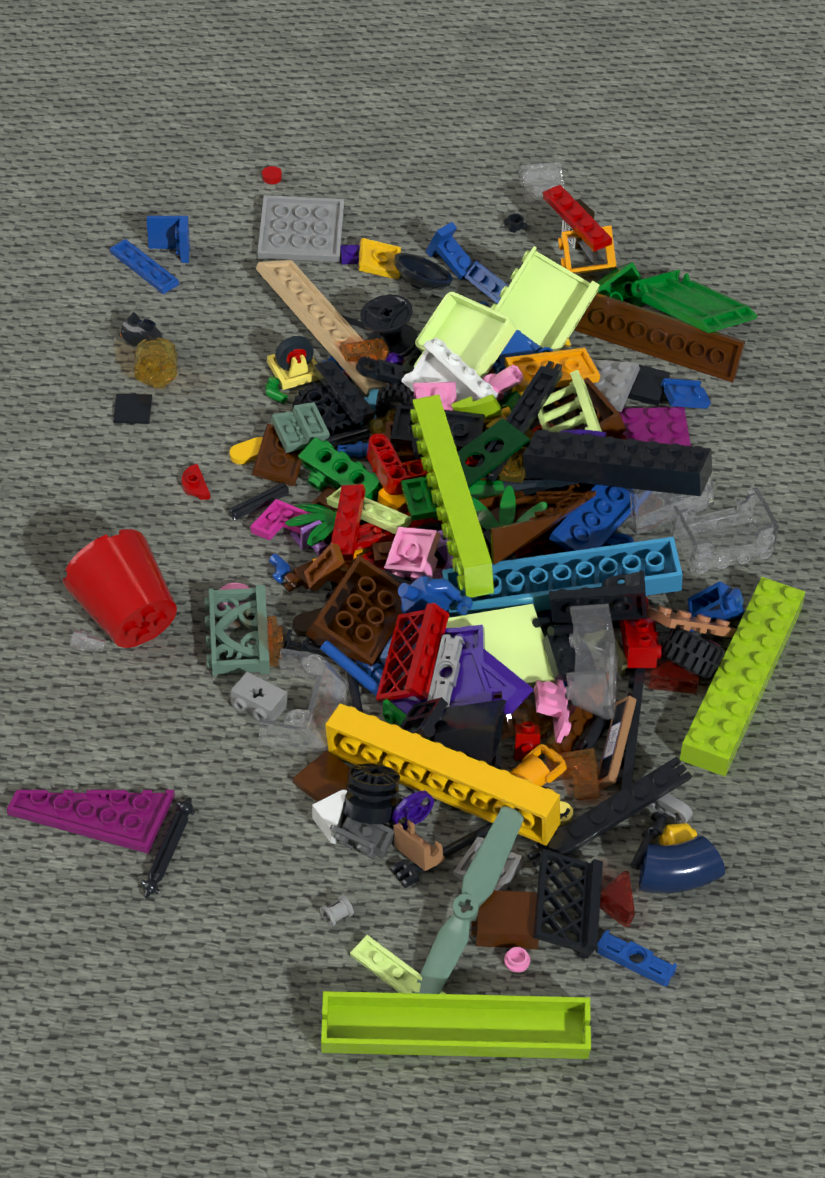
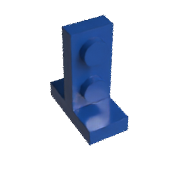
[425,222,474,280]

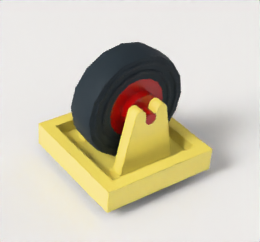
[267,335,319,390]

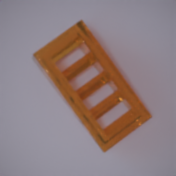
[339,339,389,362]

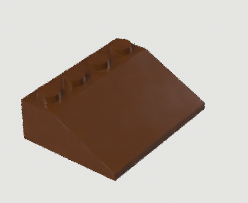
[305,555,403,666]

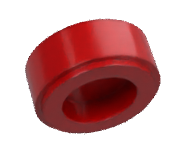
[262,166,282,184]

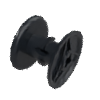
[360,294,418,360]

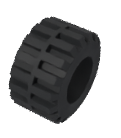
[661,626,726,679]

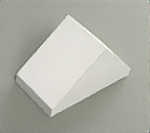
[312,790,347,844]

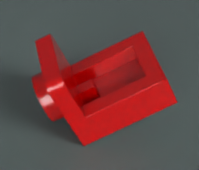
[514,722,540,761]

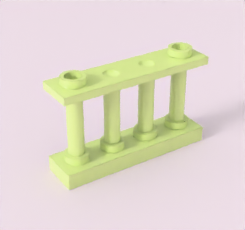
[538,370,602,432]

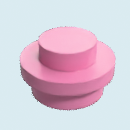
[504,947,530,973]

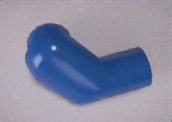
[269,553,290,583]

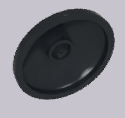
[393,253,453,290]

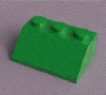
[597,262,645,307]

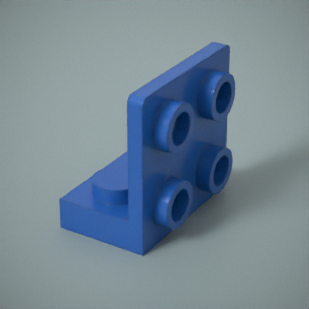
[147,216,190,263]

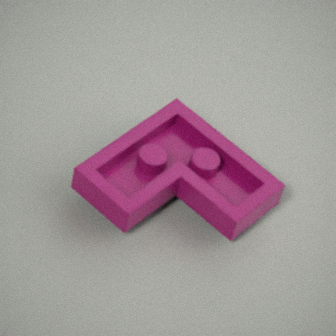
[250,499,310,541]

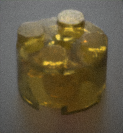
[134,337,178,388]

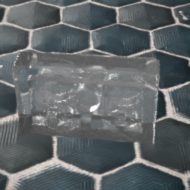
[518,162,564,204]

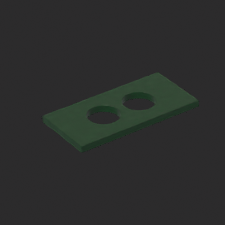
[457,418,530,488]

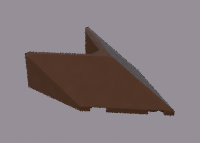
[477,491,596,565]

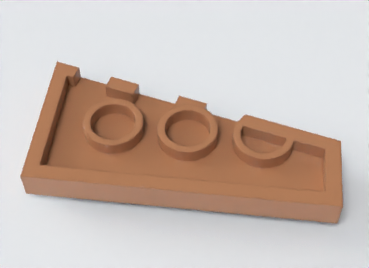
[647,605,737,638]

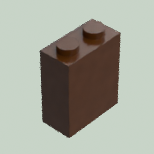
[471,890,539,949]

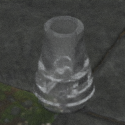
[70,628,106,653]

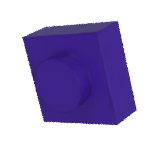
[340,245,360,264]

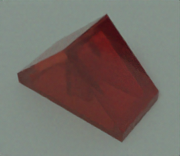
[649,660,699,694]
[600,871,635,927]

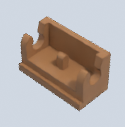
[393,820,445,871]

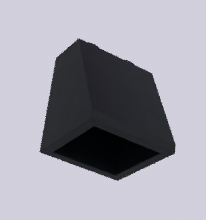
[430,699,506,765]

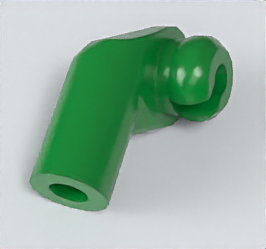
[265,376,288,405]

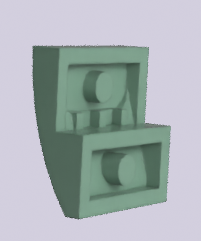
[271,402,330,453]

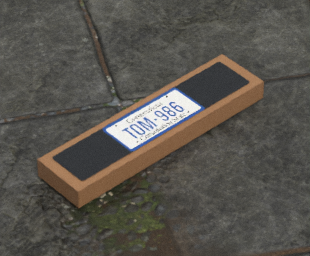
[595,695,636,789]

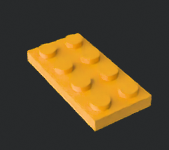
[504,348,600,392]

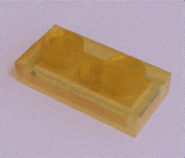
[500,447,526,483]

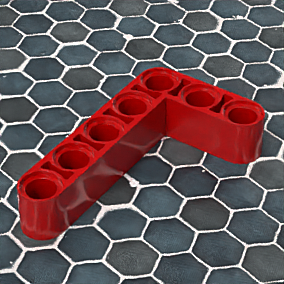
[367,434,486,495]

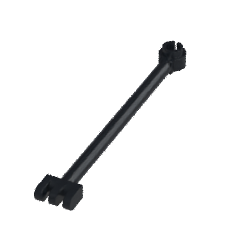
[390,787,551,888]

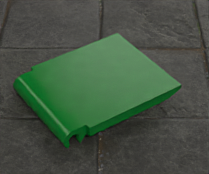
[631,269,758,333]

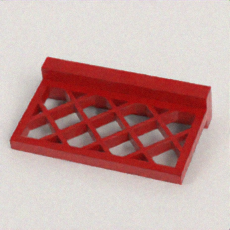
[376,603,449,702]

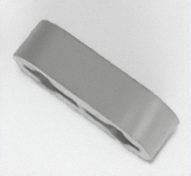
[648,793,693,824]

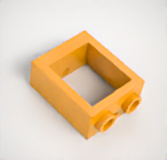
[558,226,617,274]

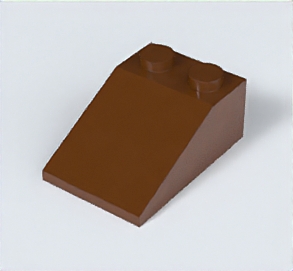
[553,378,627,438]

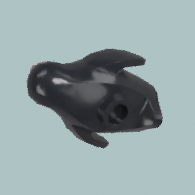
[120,312,167,362]

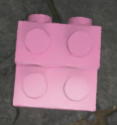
[384,527,441,582]

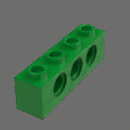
[298,437,383,502]

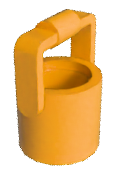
[509,744,567,787]

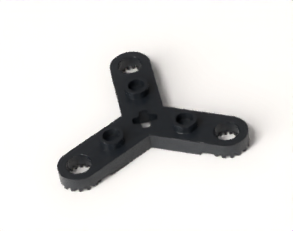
[356,347,422,392]

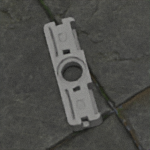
[427,634,465,710]

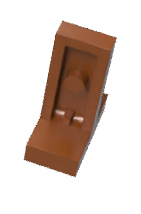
[304,543,350,592]

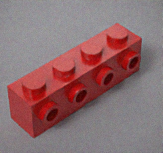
[619,597,661,668]

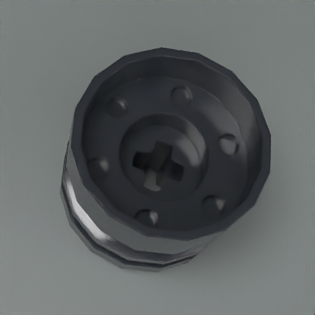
[343,763,400,824]

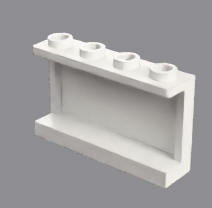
[401,338,498,401]

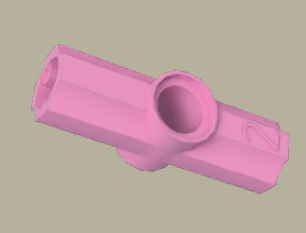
[482,365,524,401]

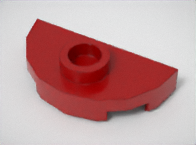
[181,464,210,500]

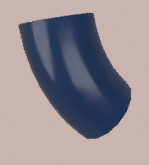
[638,835,725,893]

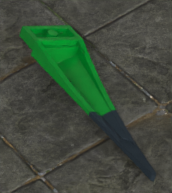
[401,477,578,521]

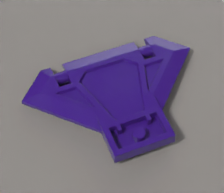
[392,624,534,715]

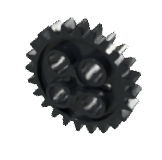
[292,382,357,436]

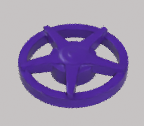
[391,790,434,830]

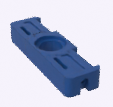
[596,930,677,986]

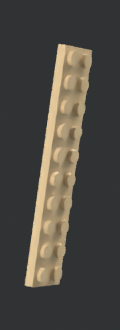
[256,260,400,395]

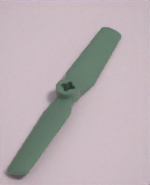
[412,806,524,994]

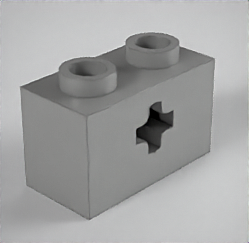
[231,672,287,725]

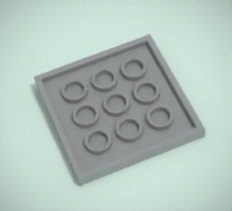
[257,195,344,262]

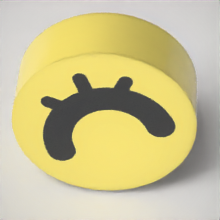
[559,801,573,826]

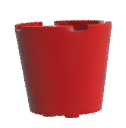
[63,529,177,648]

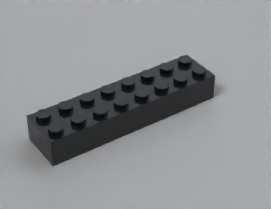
[523,430,712,496]

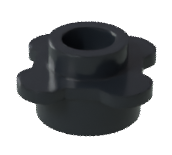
[504,213,527,233]

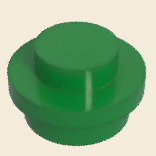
[307,471,328,491]

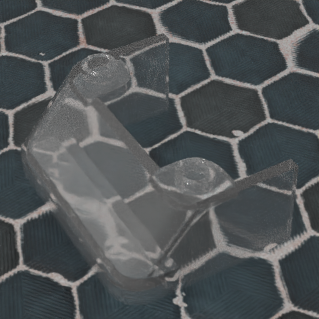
[566,604,618,719]
[259,648,349,756]

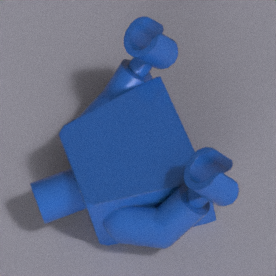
[493,330,553,374]
[398,576,473,631]
[687,581,745,632]

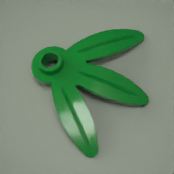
[471,485,548,531]
[285,503,337,546]

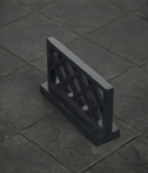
[533,849,603,959]

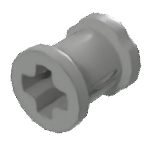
[320,895,354,927]

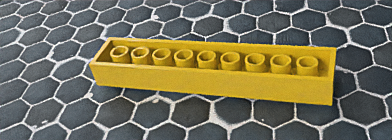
[325,703,560,846]

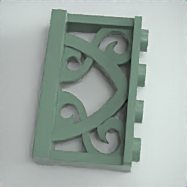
[204,585,270,676]

